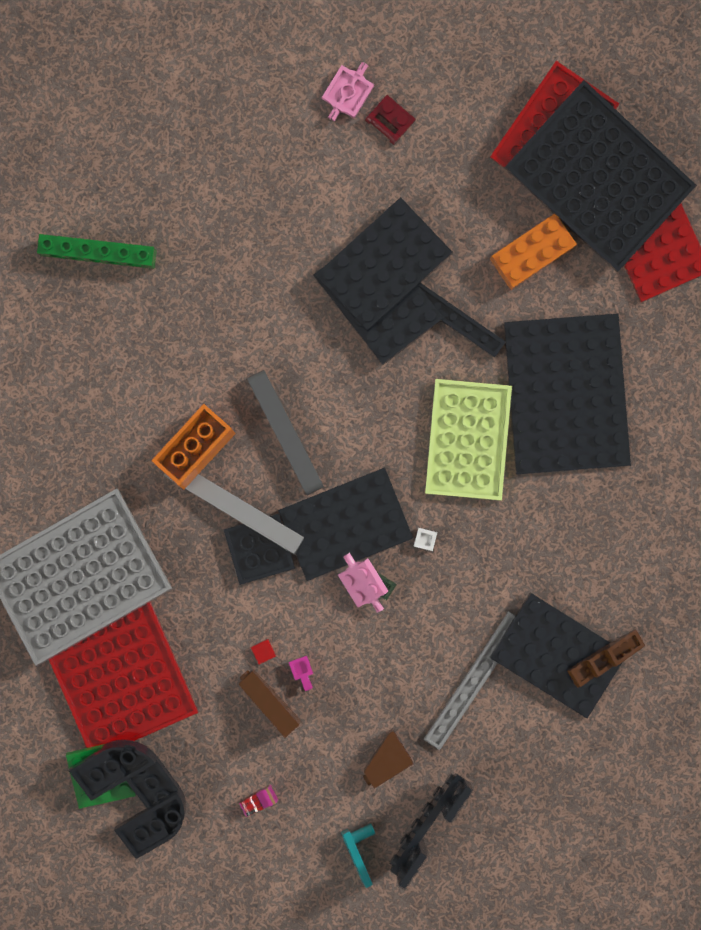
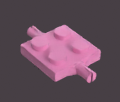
[322,62,374,121]
[338,553,388,613]

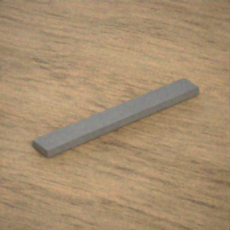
[164,474,304,554]
[424,611,515,750]

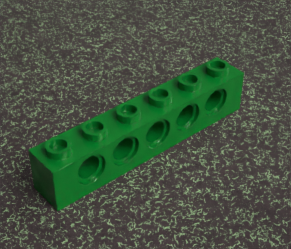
[37,234,157,269]

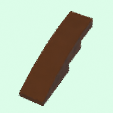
[568,629,645,687]

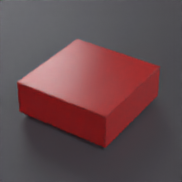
[251,639,276,665]

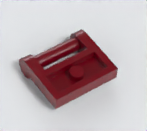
[365,95,416,145]

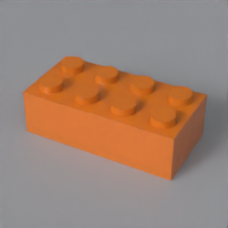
[490,214,577,290]
[151,404,236,490]

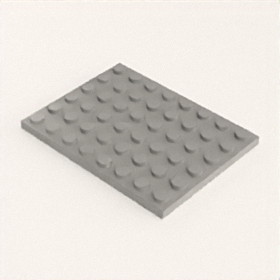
[0,489,173,666]

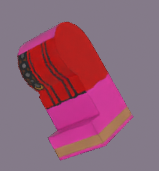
[239,785,278,817]

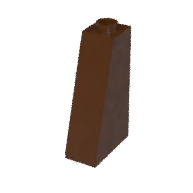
[239,669,301,738]

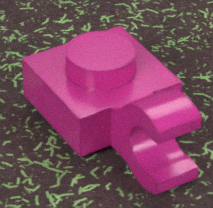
[289,655,313,691]

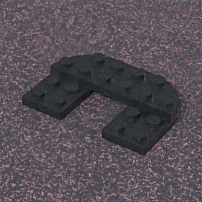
[69,740,186,859]
[389,773,473,890]

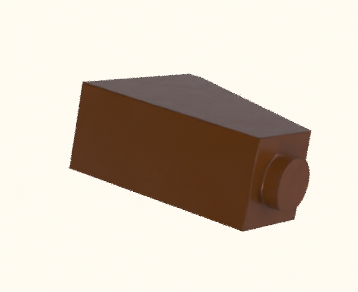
[363,728,414,789]

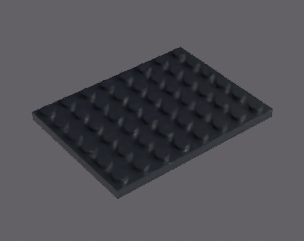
[504,80,697,272]
[504,313,631,475]

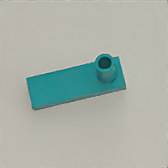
[340,823,376,888]

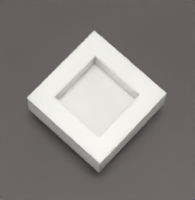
[414,528,437,551]

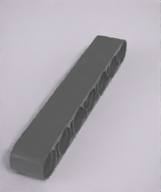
[247,370,324,496]

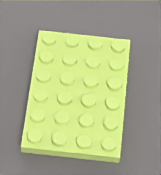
[425,379,512,500]

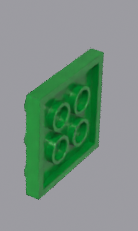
[66,744,136,809]

